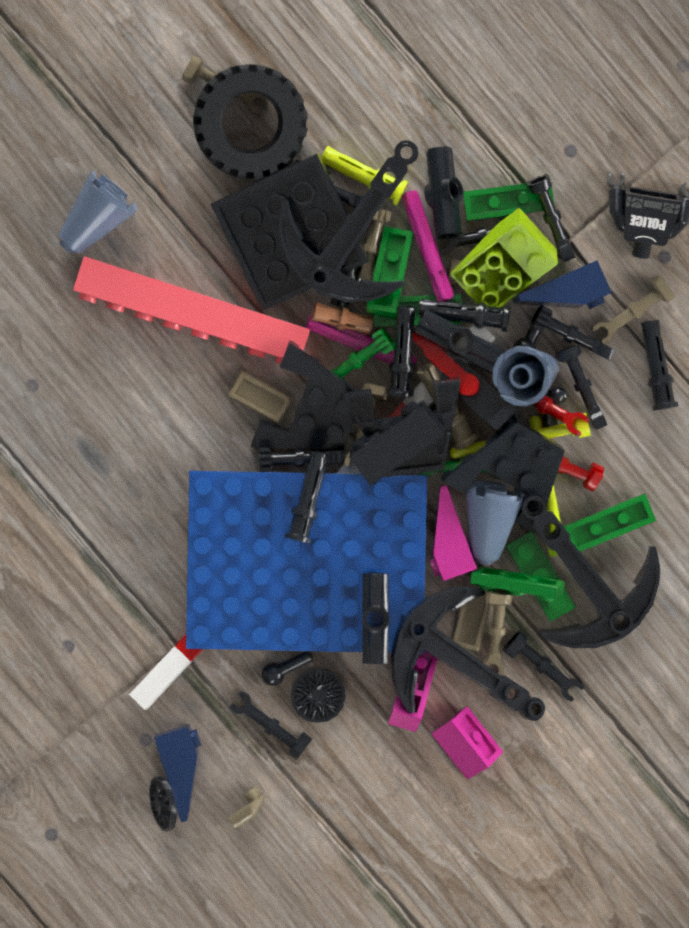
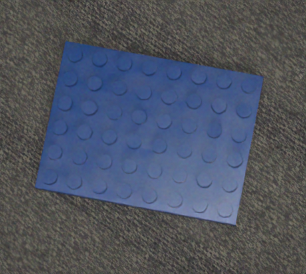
[186,470,427,654]

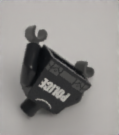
[607,172,689,259]

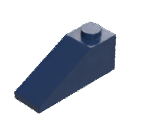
[512,260,612,309]
[154,724,202,822]

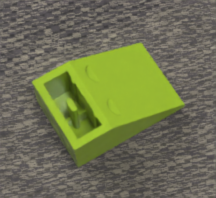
[450,208,558,308]

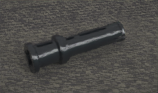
[419,299,510,332]
[387,305,416,397]
[640,320,679,411]
[285,451,329,544]

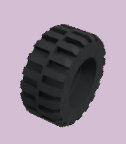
[193,64,308,180]

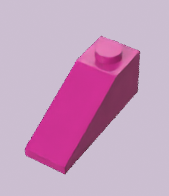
[429,485,477,581]
[388,651,438,732]

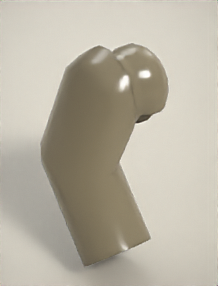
[229,787,264,829]

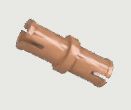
[311,302,373,335]

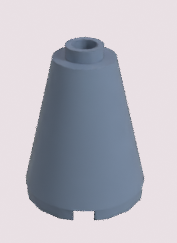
[58,171,138,254]
[493,346,559,406]
[466,480,525,565]

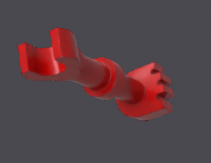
[512,396,589,436]
[558,456,604,492]

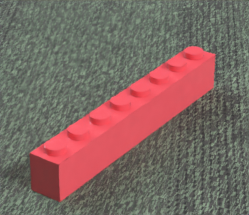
[73,256,311,364]

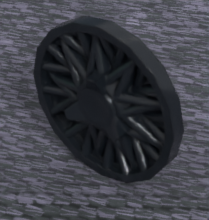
[291,667,346,723]
[149,776,177,832]

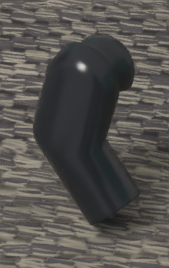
[541,387,568,428]

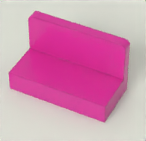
[432,706,503,779]

